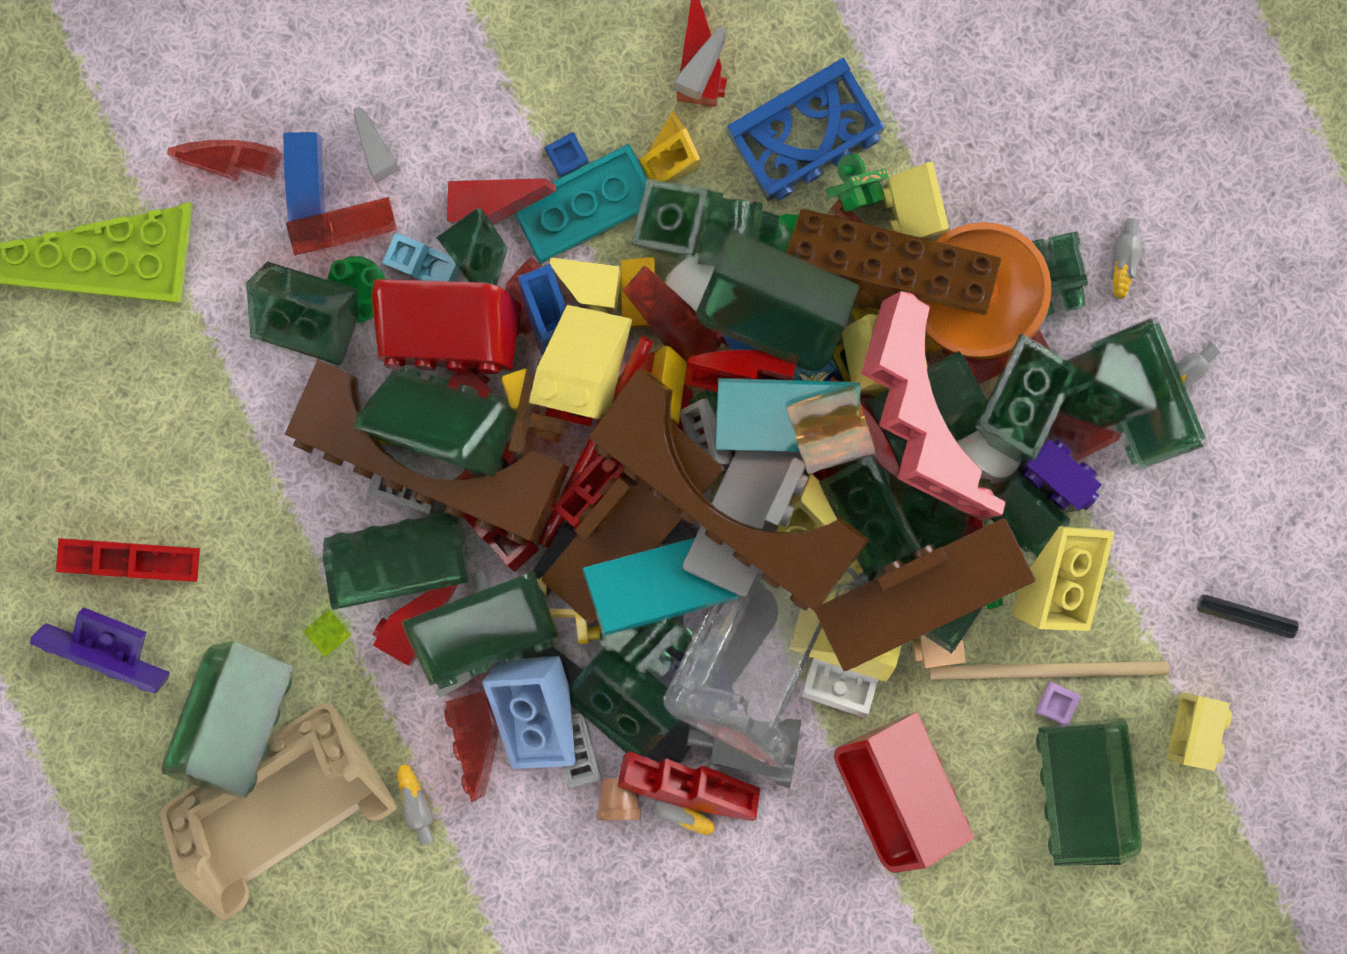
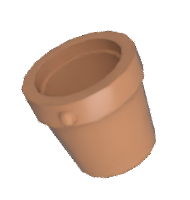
[596,778,641,821]

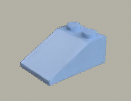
[482,656,575,769]

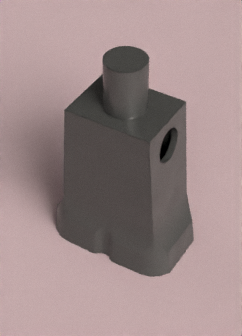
[687,717,801,788]

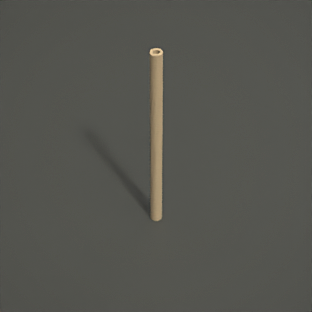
[929,661,1169,680]

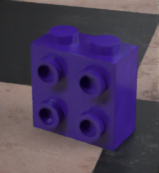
[1018,439,1102,513]

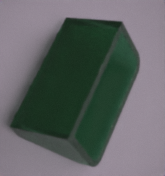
[697,230,860,371]
[1087,317,1208,469]
[352,366,518,477]
[401,571,560,690]
[162,641,294,798]
[1036,718,1142,866]

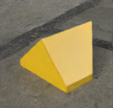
[639,110,700,190]

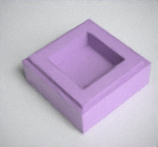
[1035,681,1081,727]

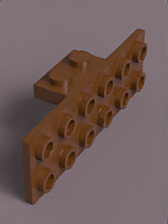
[784,209,1001,315]
[541,424,724,624]
[815,518,1035,671]

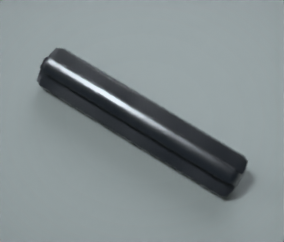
[1197,594,1299,639]

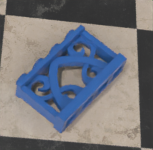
[726,57,885,201]

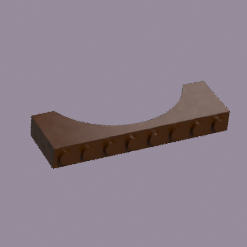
[284,360,570,546]
[588,369,870,611]

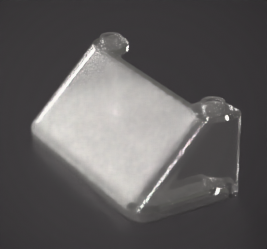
[664,566,866,769]

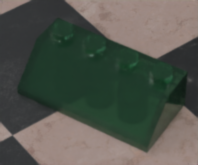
[323,512,468,610]

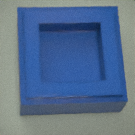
[544,132,590,178]

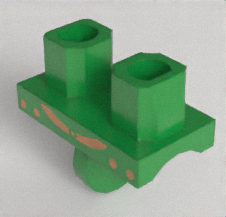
[825,154,889,213]

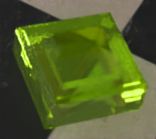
[303,609,352,657]

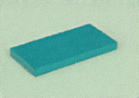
[514,144,660,265]
[716,378,861,453]
[583,538,739,636]

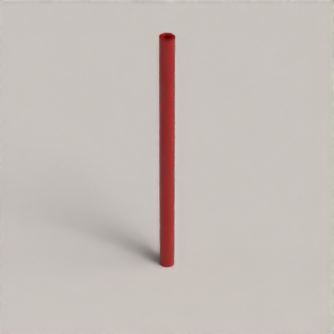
[538,336,654,548]

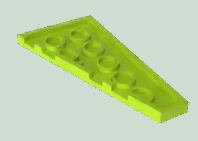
[0,202,194,304]

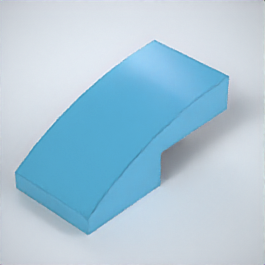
[382,233,462,282]

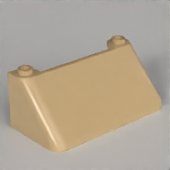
[160,703,398,922]

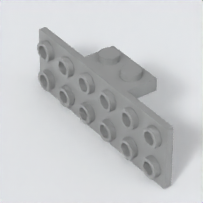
[682,450,813,597]

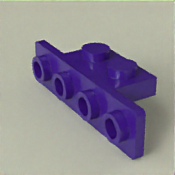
[30,607,170,693]

